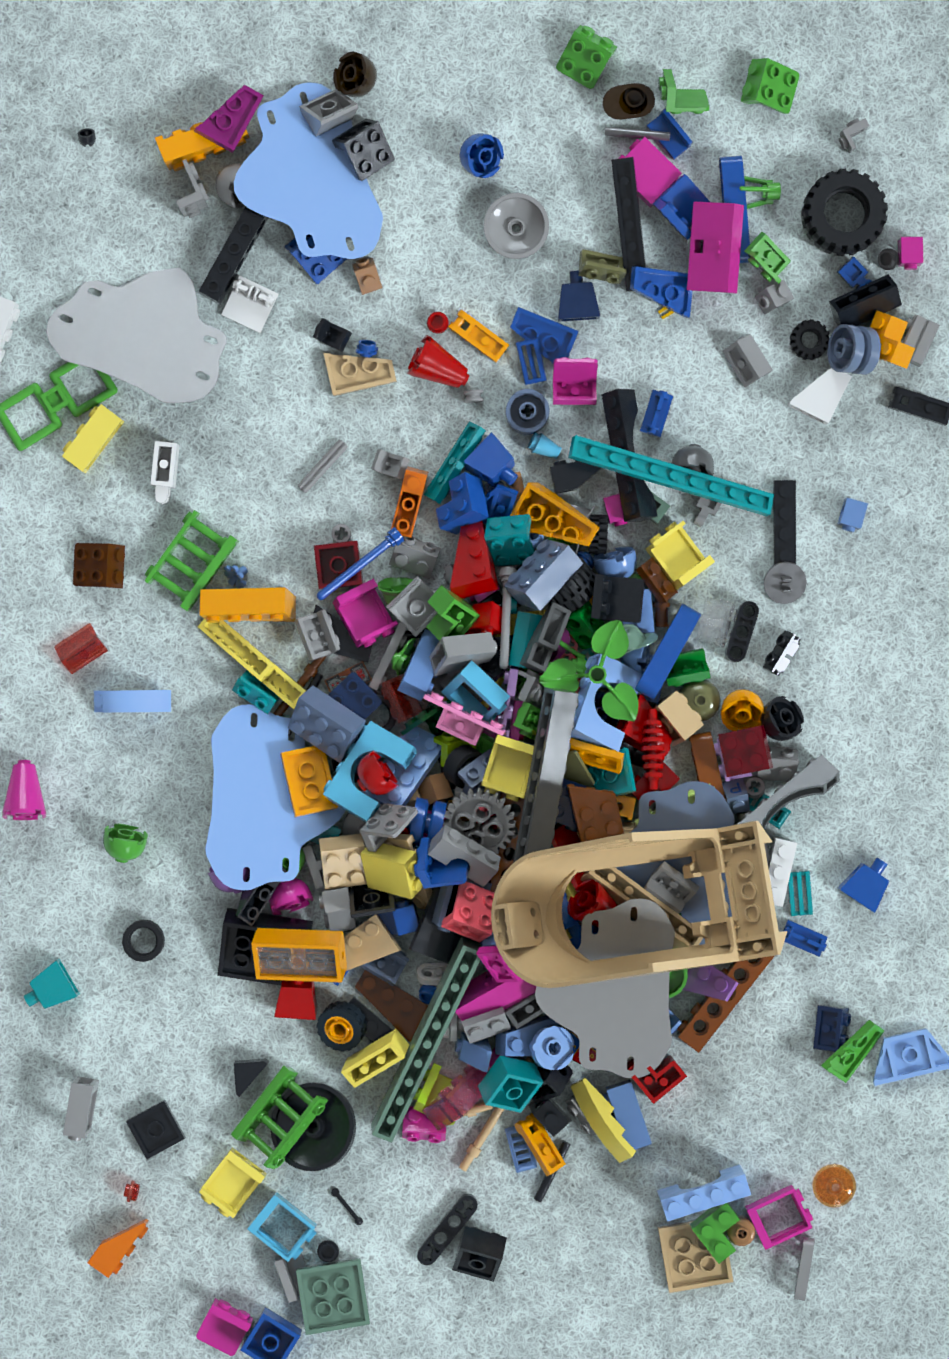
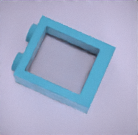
[441,660,510,722]
[248,1192,317,1262]

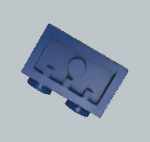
[653,174,710,240]
[284,234,347,284]

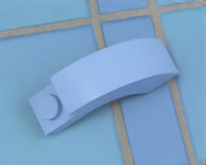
[94,690,171,713]

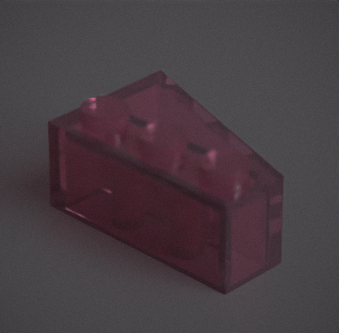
[422,1064,490,1131]

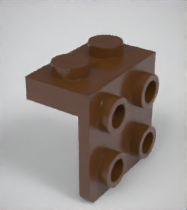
[73,543,125,589]

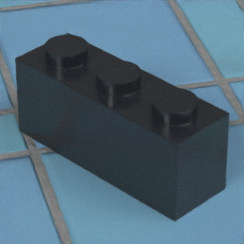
[829,274,902,326]

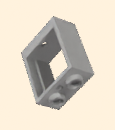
[63,1076,99,1141]

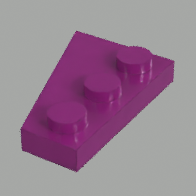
[194,85,264,153]

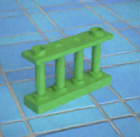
[145,510,239,612]
[231,1066,328,1169]

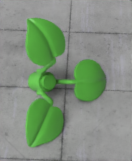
[539,620,638,721]

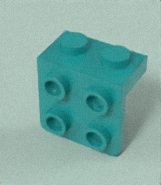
[484,514,535,566]

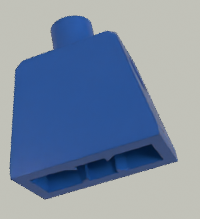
[463,432,518,486]
[838,857,889,913]

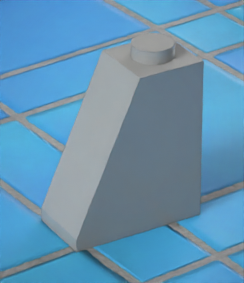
[429,632,497,676]

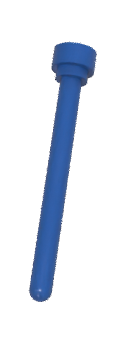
[317,527,404,600]

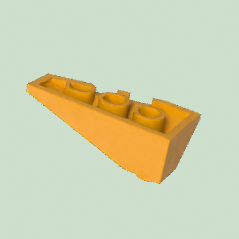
[510,482,600,546]

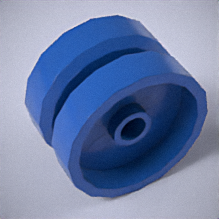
[408,797,447,847]

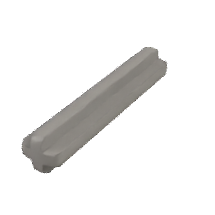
[298,440,347,493]

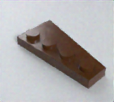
[355,970,428,1042]

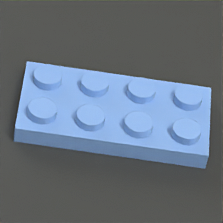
[362,726,441,806]

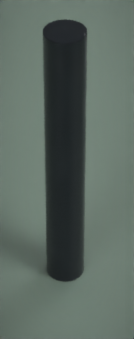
[534,1140,571,1202]

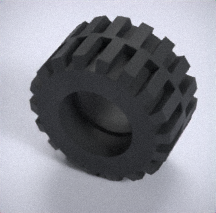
[548,557,595,612]

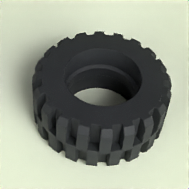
[801,168,888,256]

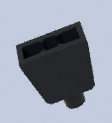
[532,1065,573,1103]
[528,1098,572,1137]

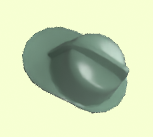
[623,624,658,654]

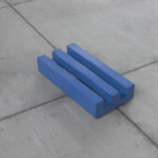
[516,337,547,385]

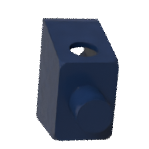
[558,270,600,322]

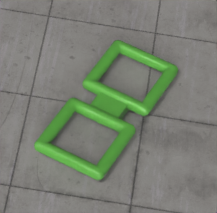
[0,362,118,451]

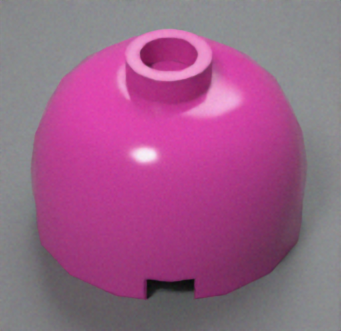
[269,878,314,915]

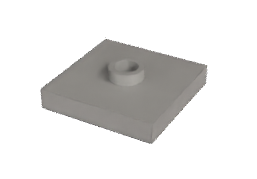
[386,576,437,637]

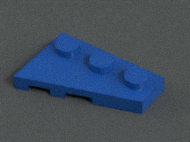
[630,267,692,318]
[510,307,579,364]

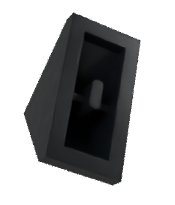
[234,1058,269,1097]

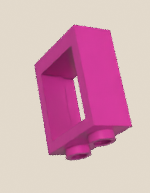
[745,1184,813,1250]

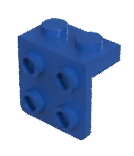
[414,837,469,889]

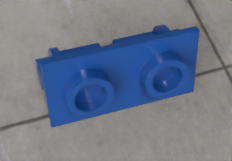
[640,390,673,437]
[783,920,828,957]

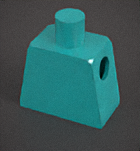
[24,958,80,1009]

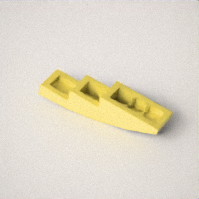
[571,1078,636,1163]

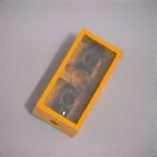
[251,928,347,983]

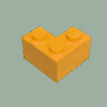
[870,310,915,369]

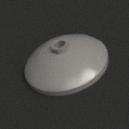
[484,193,549,259]

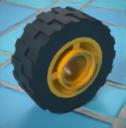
[316,1001,367,1052]

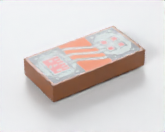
[324,661,372,692]

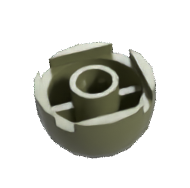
[679,680,721,721]

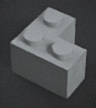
[319,887,357,931]

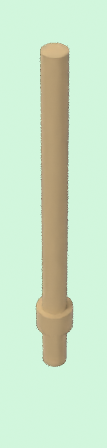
[459,1056,534,1172]

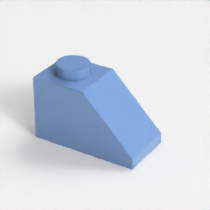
[455,1032,492,1072]

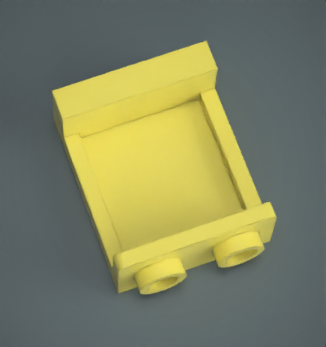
[645,520,715,590]
[481,735,534,802]
[199,1147,267,1218]

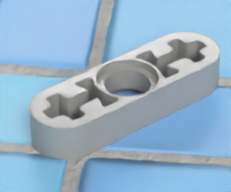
[794,1237,815,1301]

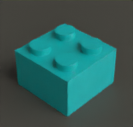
[478,1055,543,1113]

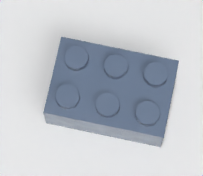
[504,539,583,611]
[288,686,366,763]

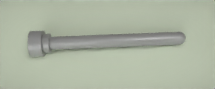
[499,567,517,669]

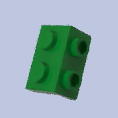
[666,648,711,687]

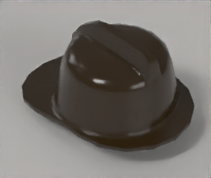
[602,83,655,120]

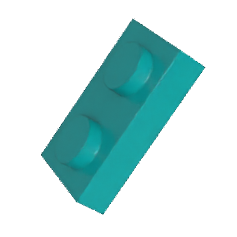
[232,670,280,715]

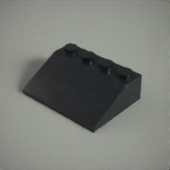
[409,885,479,964]
[217,908,313,986]

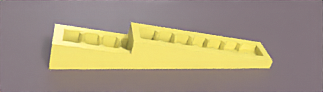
[198,619,306,709]

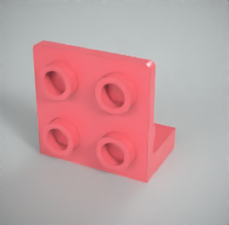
[441,881,495,943]

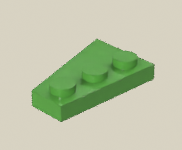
[821,1020,884,1083]

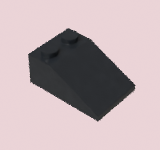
[349,884,396,918]

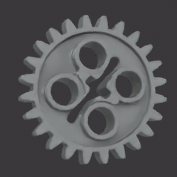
[443,788,516,854]

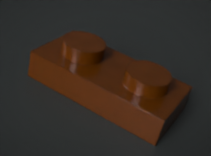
[635,557,678,605]

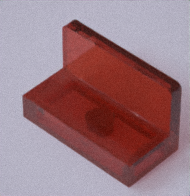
[54,623,108,674]

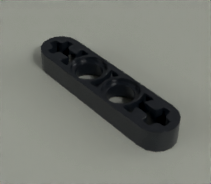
[417,1194,478,1266]

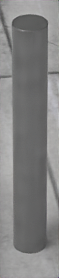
[605,127,671,141]

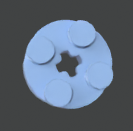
[529,1025,574,1070]

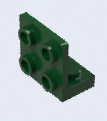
[400,699,451,736]

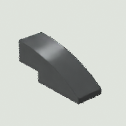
[520,602,571,673]

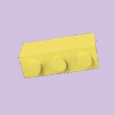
[62,404,125,473]
[341,1029,410,1088]

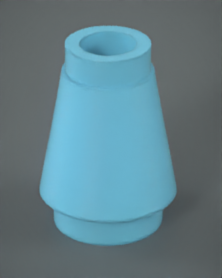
[528,433,562,459]

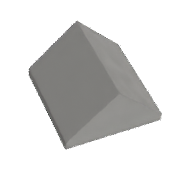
[299,89,359,137]

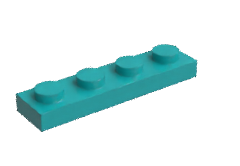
[423,421,486,504]

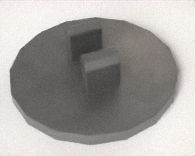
[763,561,807,604]

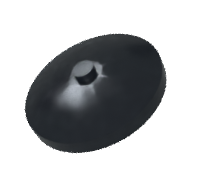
[270,1083,356,1171]

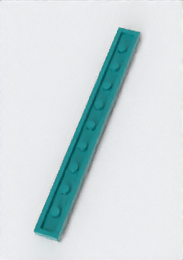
[568,435,774,517]

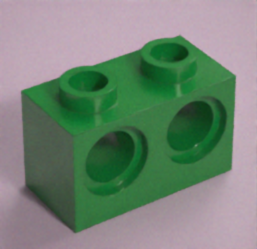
[566,601,605,649]

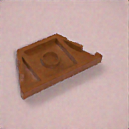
[567,784,624,842]

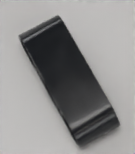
[725,601,759,663]

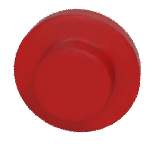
[427,312,449,334]

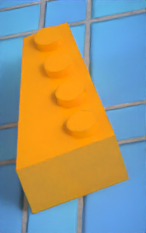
[155,122,250,171]
[200,587,296,623]

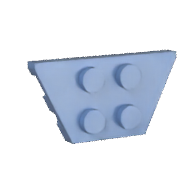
[873,1028,949,1086]

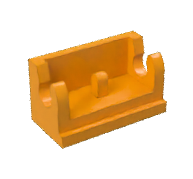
[616,795,636,820]

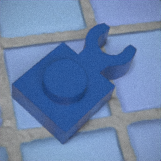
[837,256,872,288]

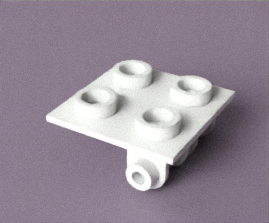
[221,275,279,333]

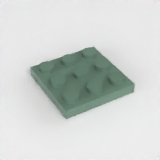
[296,1258,370,1335]

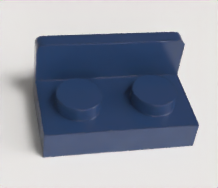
[813,1005,851,1052]

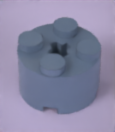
[506,389,550,435]

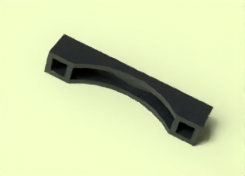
[601,389,658,522]

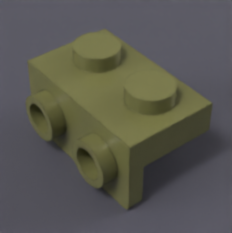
[579,249,626,284]

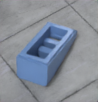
[505,1126,537,1173]

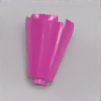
[2,760,46,820]

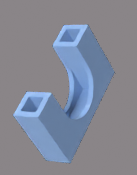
[571,653,643,752]
[657,1164,751,1222]

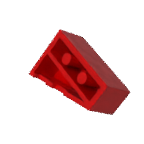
[450,521,498,599]

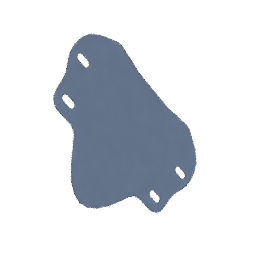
[616,781,734,945]

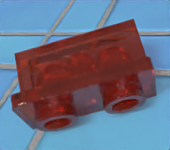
[381,673,423,723]

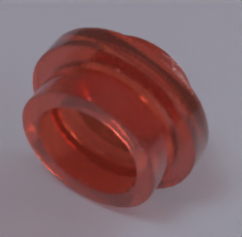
[124,1180,140,1202]

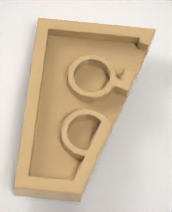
[323,353,397,396]

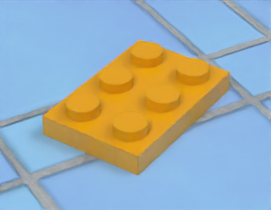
[280,746,338,817]

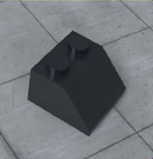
[452,1226,507,1282]

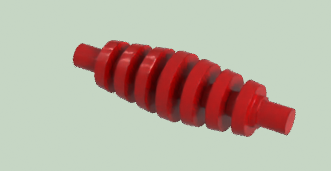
[641,709,665,791]

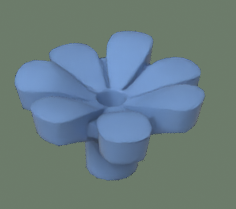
[224,565,248,589]

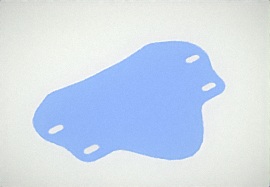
[234,83,383,259]
[205,704,345,890]

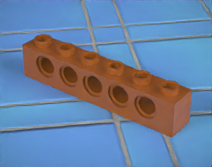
[677,956,774,1053]

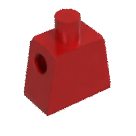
[274,980,318,1020]

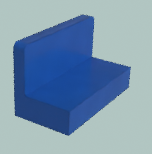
[647,109,692,160]

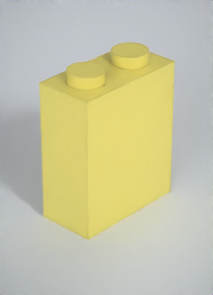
[360,843,423,899]

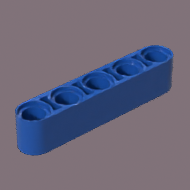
[719,155,750,263]
[634,604,701,700]

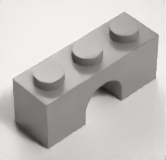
[428,825,501,887]

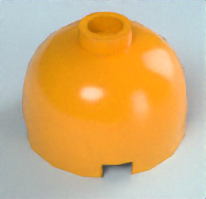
[721,689,764,731]

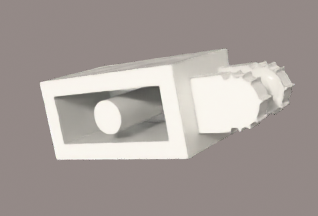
[151,441,180,505]

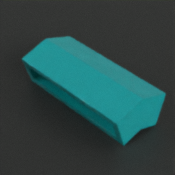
[508,611,542,669]

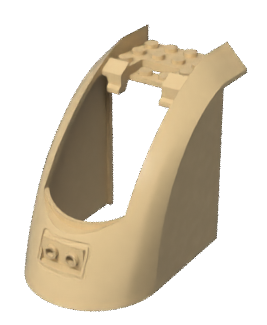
[491,821,787,988]

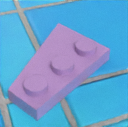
[498,666,519,738]

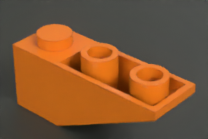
[391,466,429,538]
[87,1219,149,1278]

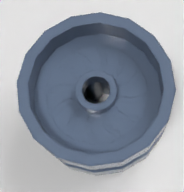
[827,324,881,375]

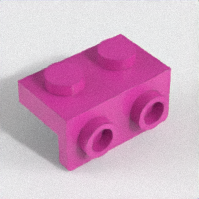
[402,1106,447,1143]

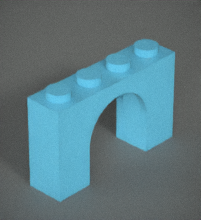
[323,721,418,822]

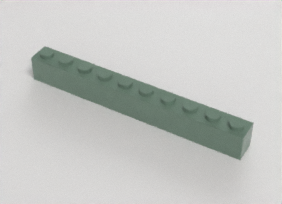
[371,936,482,1143]

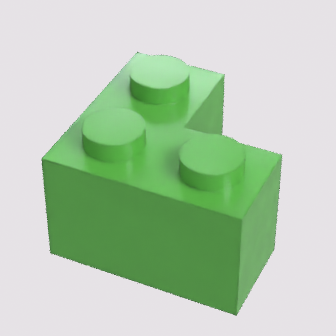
[426,585,480,641]
[690,1203,740,1264]

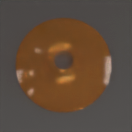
[813,1164,856,1207]

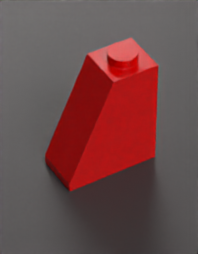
[616,694,673,756]

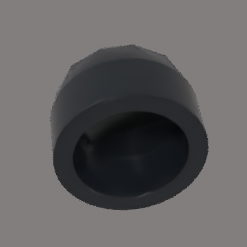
[77,128,96,147]

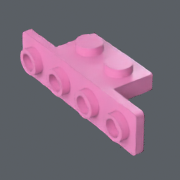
[423,692,507,746]

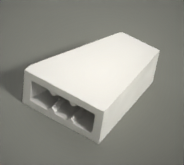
[787,368,852,425]

